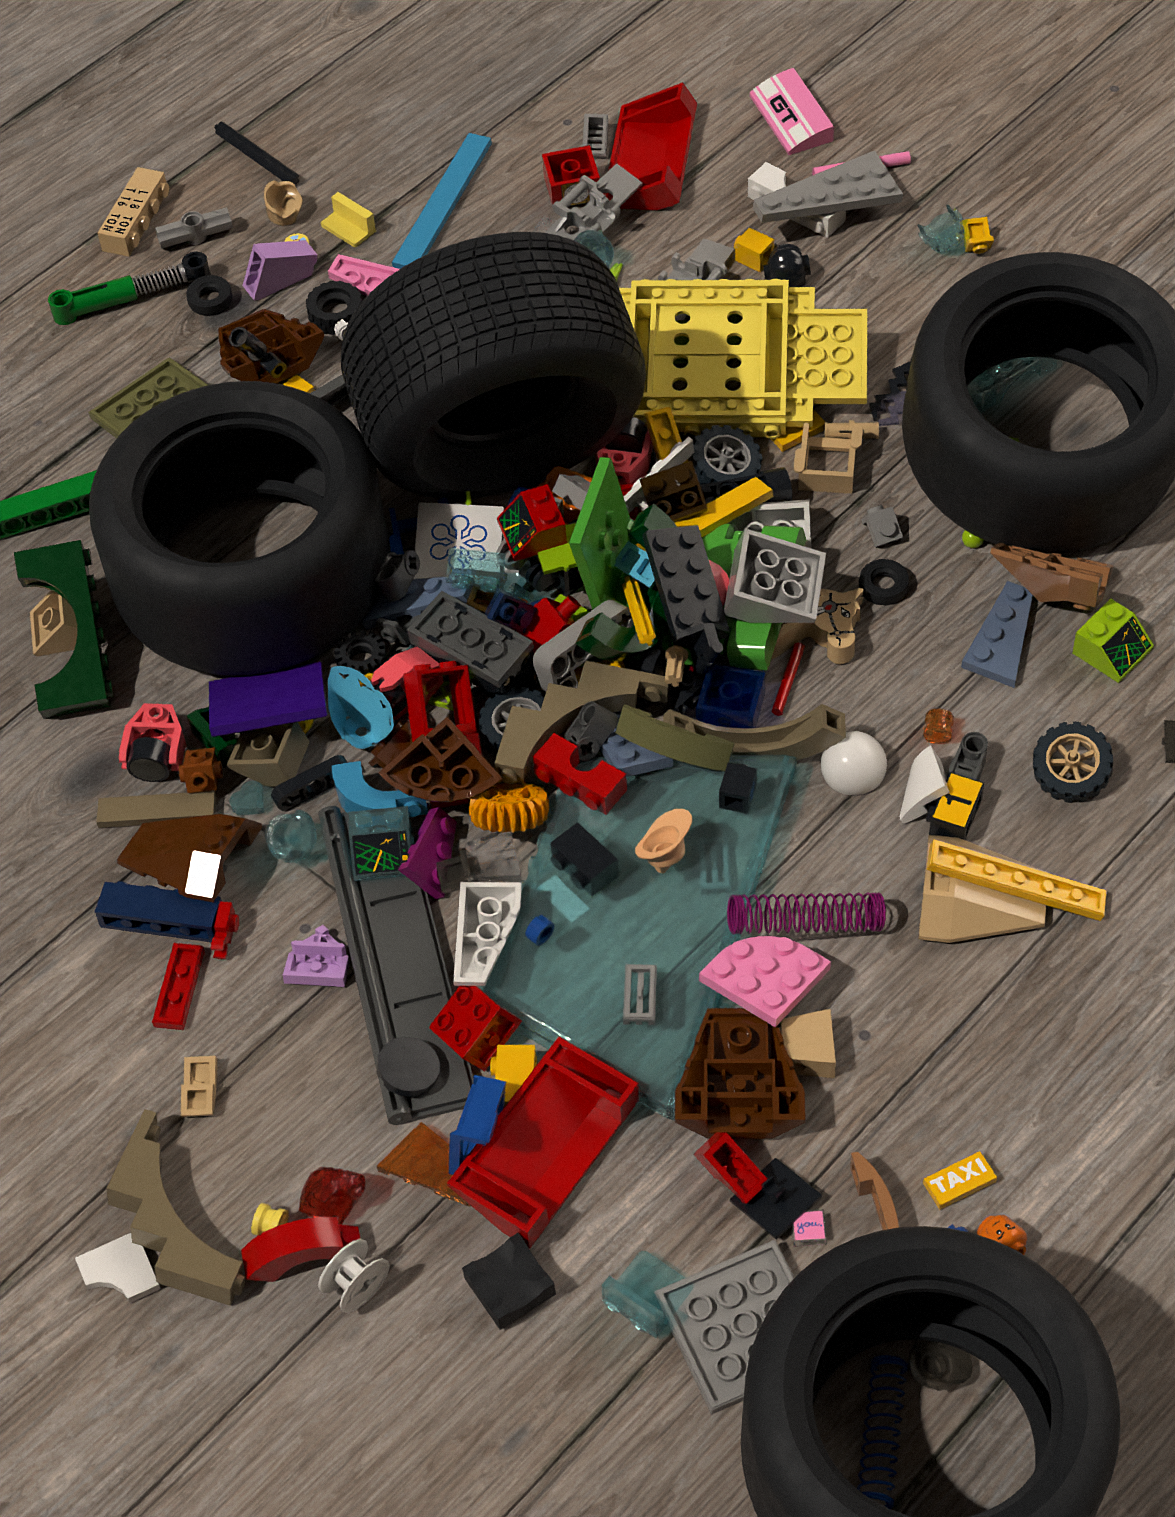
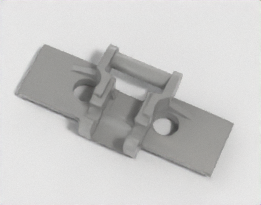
[545,163,642,244]
[658,239,735,321]

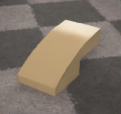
[181,1056,218,1117]

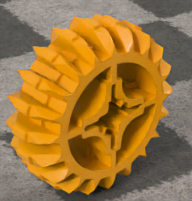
[469,782,549,833]

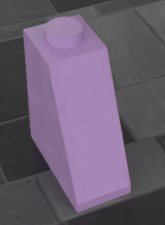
[242,240,317,301]

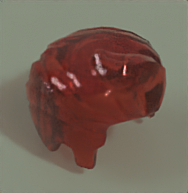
[299,1166,366,1225]

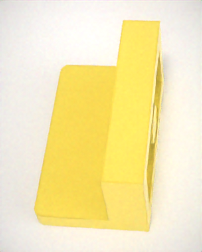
[321,192,376,247]

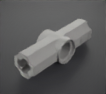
[155,207,233,249]

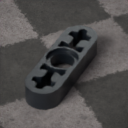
[271,755,348,811]

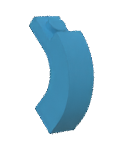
[332,761,428,829]

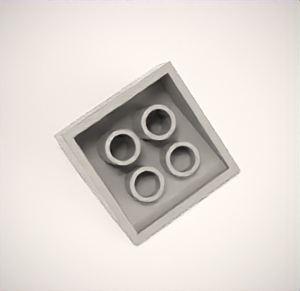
[724,528,826,623]

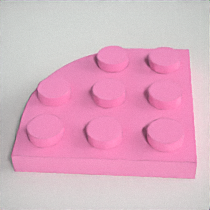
[699,936,831,1027]

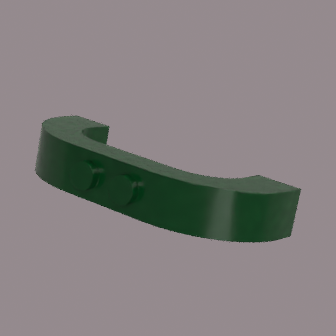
[576,504,677,661]

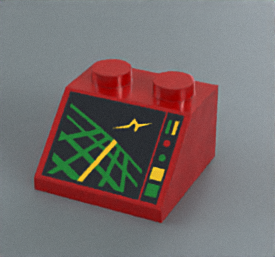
[497,484,567,562]

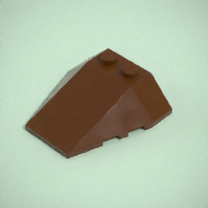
[218,309,325,384]
[117,814,262,902]
[675,1008,806,1139]

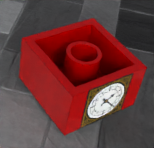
[542,145,600,206]

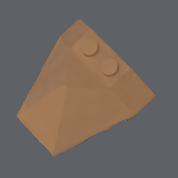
[990,543,1113,610]

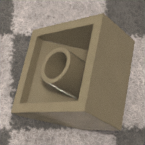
[227,722,309,787]

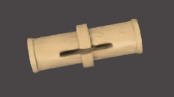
[824,420,879,439]

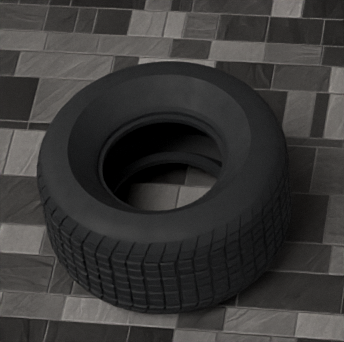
[341,232,646,499]

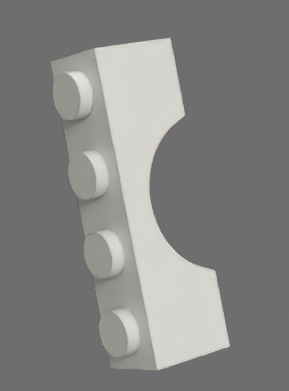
[748,162,846,238]

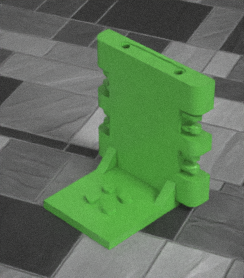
[569,457,806,670]

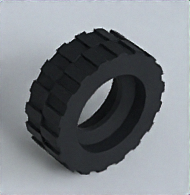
[306,281,362,335]

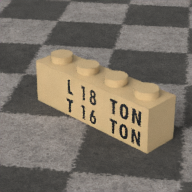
[98,167,169,257]

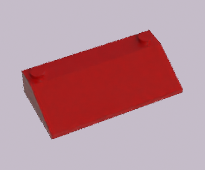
[604,82,697,210]
[447,1037,639,1249]

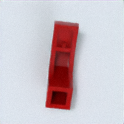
[241,1217,361,1282]

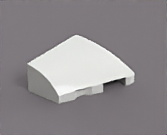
[899,745,950,824]

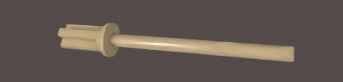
[665,645,688,687]

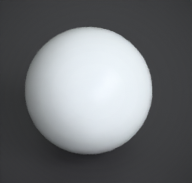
[821,731,887,796]

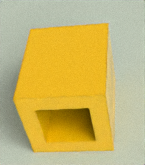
[734,227,775,272]

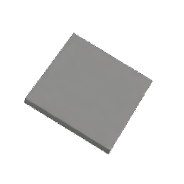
[654,1240,795,1415]

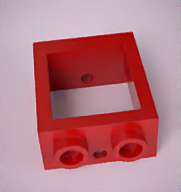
[403,661,477,742]

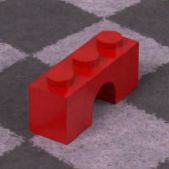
[533,733,627,815]

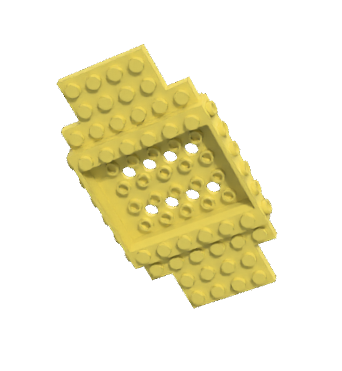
[619,279,867,439]

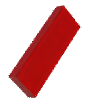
[152,943,205,1030]

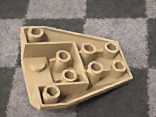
[918,835,1048,943]

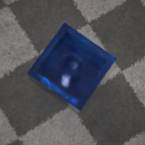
[696,663,766,728]

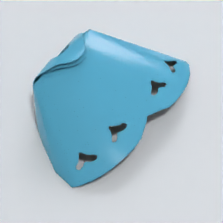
[328,666,394,749]

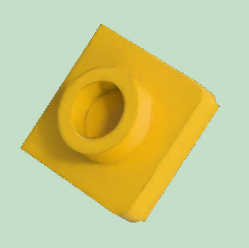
[961,217,994,254]

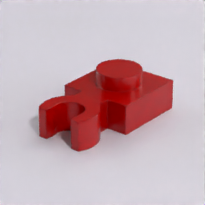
[211,901,240,959]

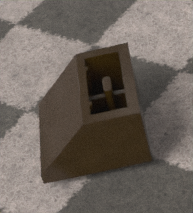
[639,460,708,522]

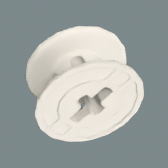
[318,1239,390,1313]

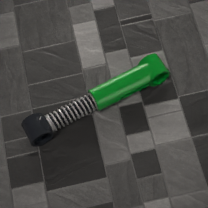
[48,251,211,325]

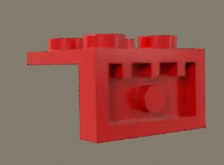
[429,986,522,1072]

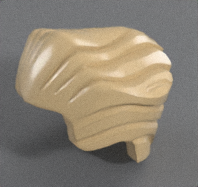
[264,180,303,226]

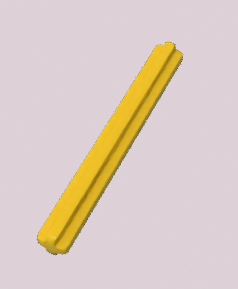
[622,576,656,646]

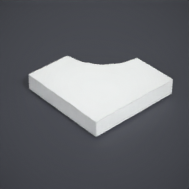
[75,1233,161,1303]

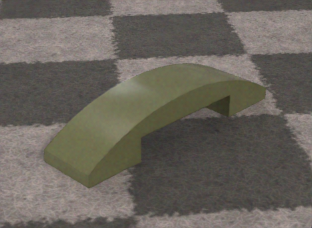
[615,704,735,771]

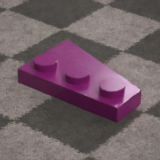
[398,807,457,899]

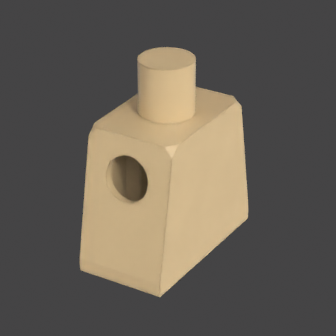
[780,1009,836,1078]

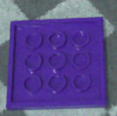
[209,662,327,737]

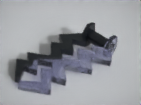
[869,357,912,426]

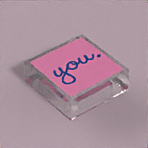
[792,1209,827,1247]

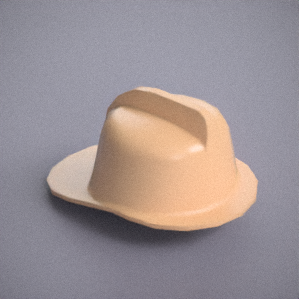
[635,808,692,874]

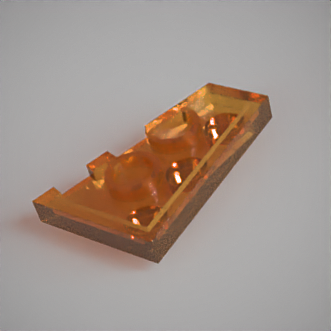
[377,1122,471,1207]

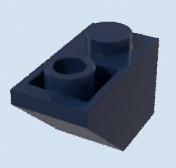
[485,588,537,633]

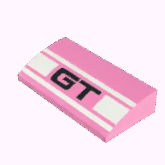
[750,68,834,155]

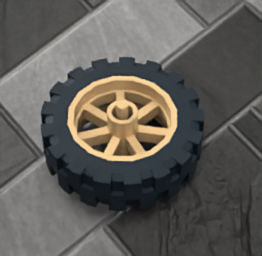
[1033,722,1113,803]

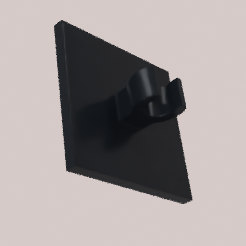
[730,1158,822,1240]

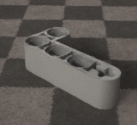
[533,600,633,691]

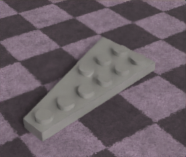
[753,150,903,223]

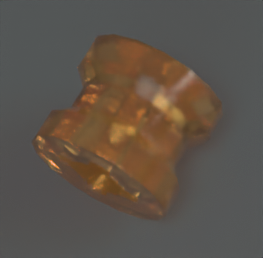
[923,708,954,744]

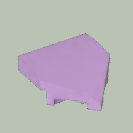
[283,925,349,987]

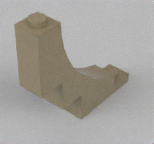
[494,661,670,785]
[106,1109,246,1306]

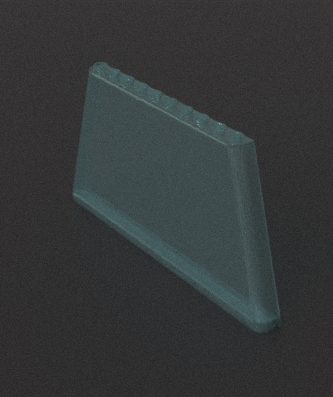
[480,755,797,1120]

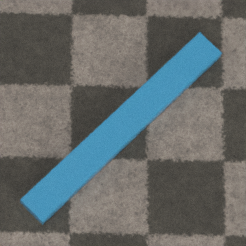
[392,133,492,269]

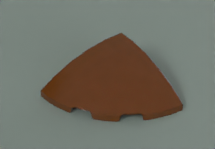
[379,717,503,803]

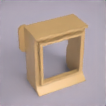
[794,423,863,494]

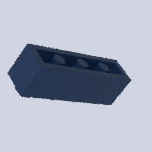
[95,881,222,942]

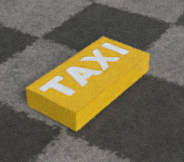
[923,1151,997,1210]

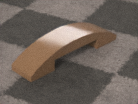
[850,1152,899,1230]

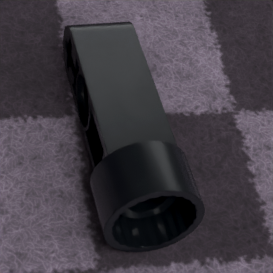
[701,467,792,504]

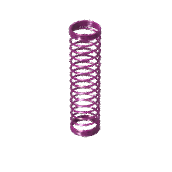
[727,892,886,935]

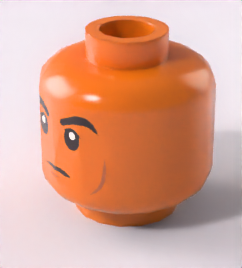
[977,1215,1027,1255]

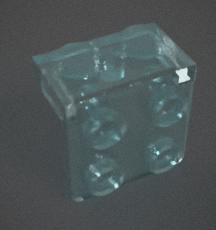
[446,548,508,592]
[601,1251,693,1339]

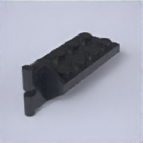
[642,525,730,677]

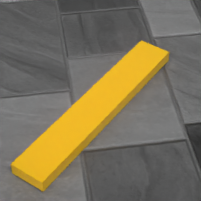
[635,477,773,552]
[927,839,1107,921]

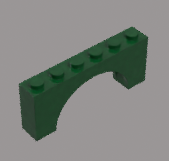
[14,540,114,719]

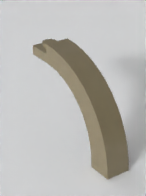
[663,704,846,766]

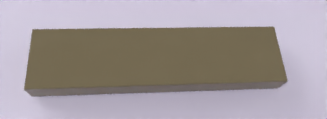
[97,791,216,828]

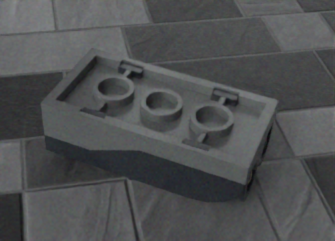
[407,591,534,694]

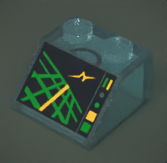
[348,806,412,881]

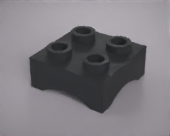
[462,1233,556,1330]

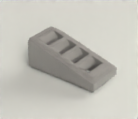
[582,114,609,158]

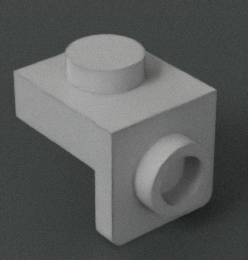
[861,505,903,548]

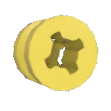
[251,1203,289,1236]

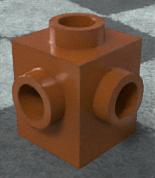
[179,748,223,793]

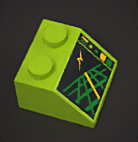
[1072,598,1154,683]

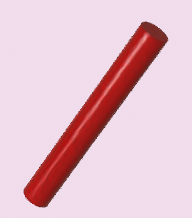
[771,642,805,716]

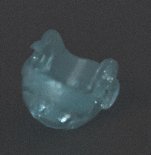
[917,204,965,253]
[574,230,614,268]
[265,810,317,863]

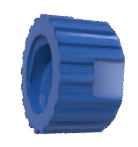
[525,915,555,946]

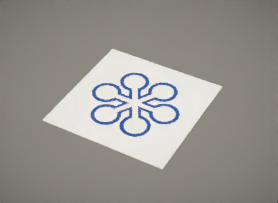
[414,502,504,583]

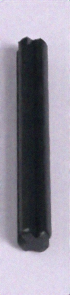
[214,121,300,185]

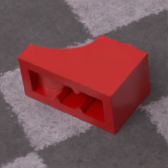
[693,1132,767,1204]

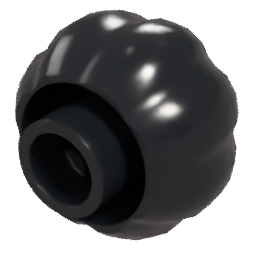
[763,244,811,287]

